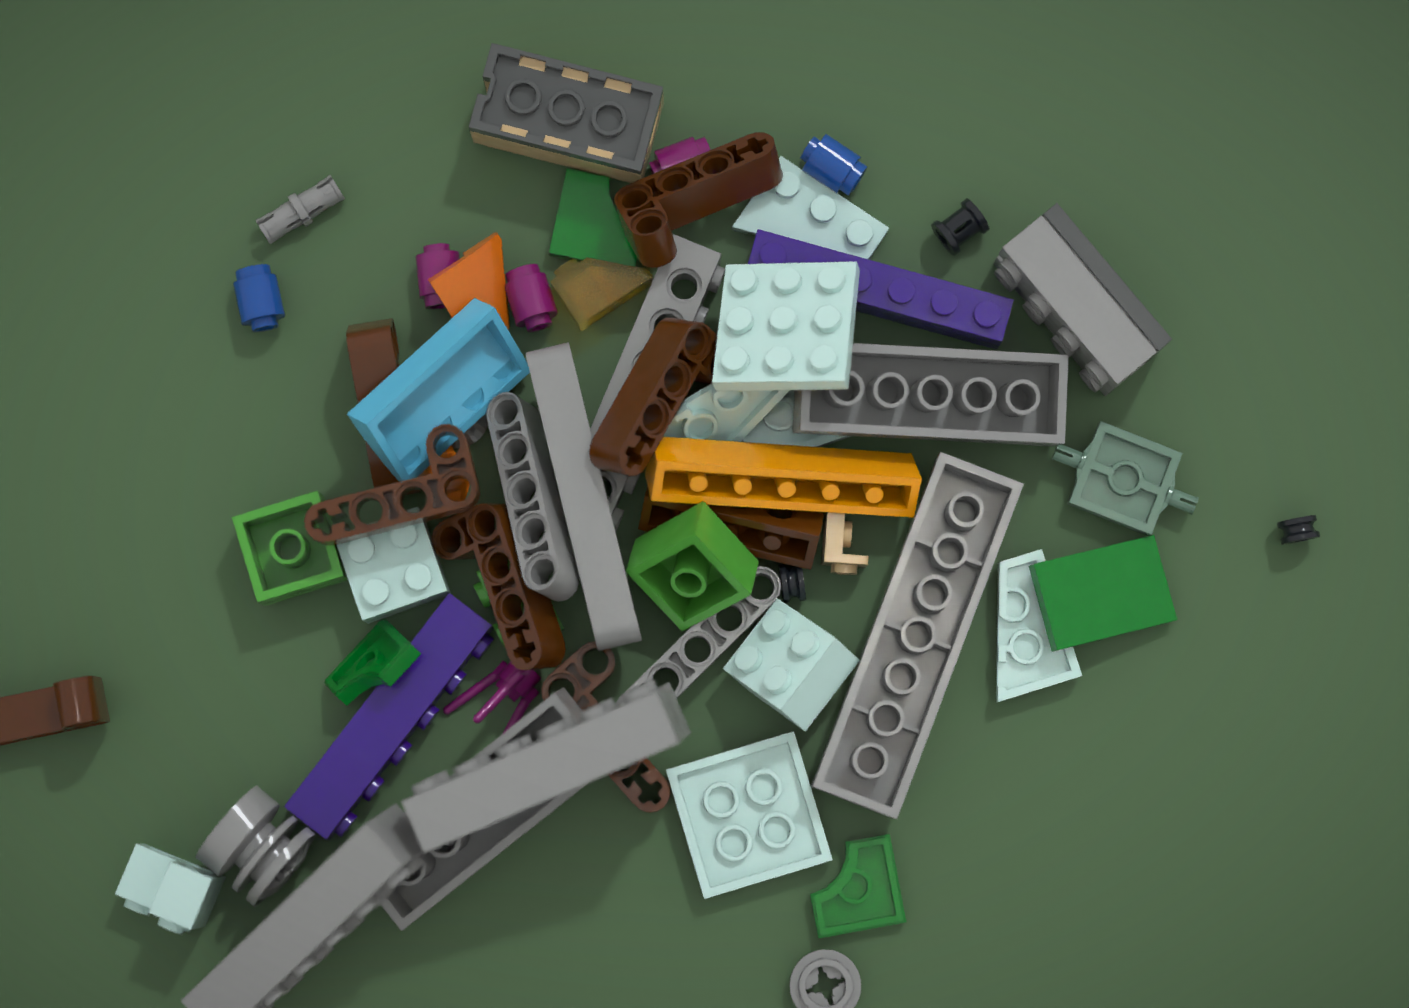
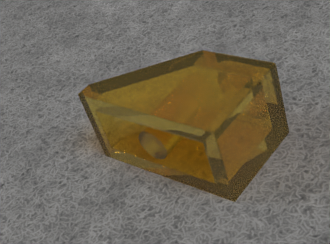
[550,257,653,332]

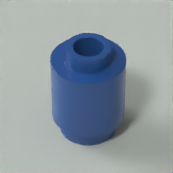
[800,134,868,196]
[233,264,285,332]

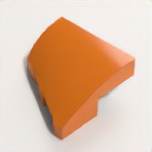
[428,232,510,329]

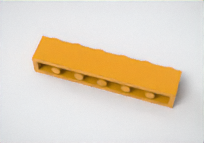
[645,437,922,518]

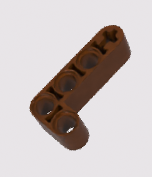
[614,132,783,268]
[346,318,421,495]
[589,318,717,476]
[304,424,480,545]
[431,503,566,670]
[541,641,670,813]
[0,676,110,746]

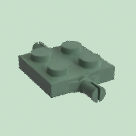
[1052,421,1199,536]

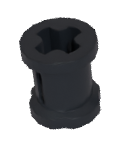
[931,198,990,256]

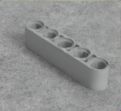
[487,392,579,602]
[615,566,781,705]

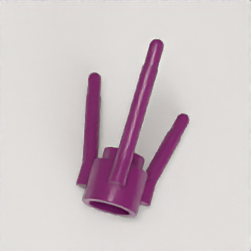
[443,661,541,734]

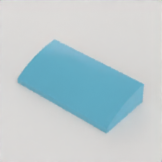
[347,298,530,482]

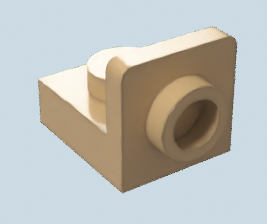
[821,512,869,575]

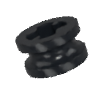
[1277,515,1320,545]
[779,564,806,603]

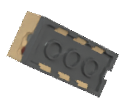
[469,43,664,183]

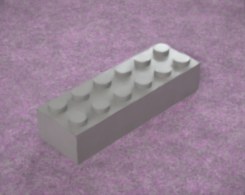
[793,343,1069,446]
[402,680,691,853]
[381,688,589,931]
[181,804,426,1008]

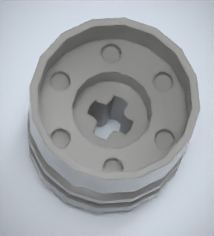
[195,785,316,907]

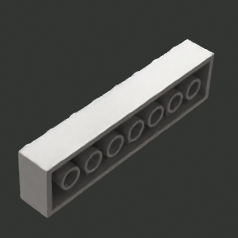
[811,452,1024,819]

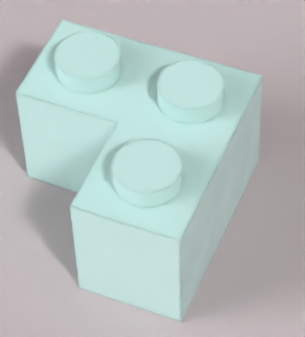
[115,843,226,934]

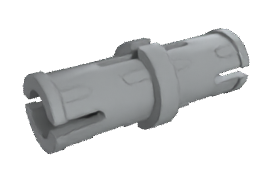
[255,175,345,244]

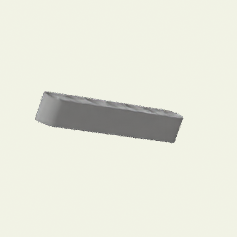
[525,342,642,651]

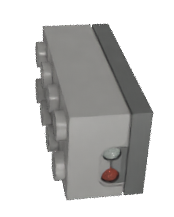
[993,203,1172,396]

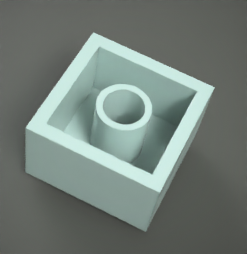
[336,507,451,624]
[723,598,860,732]

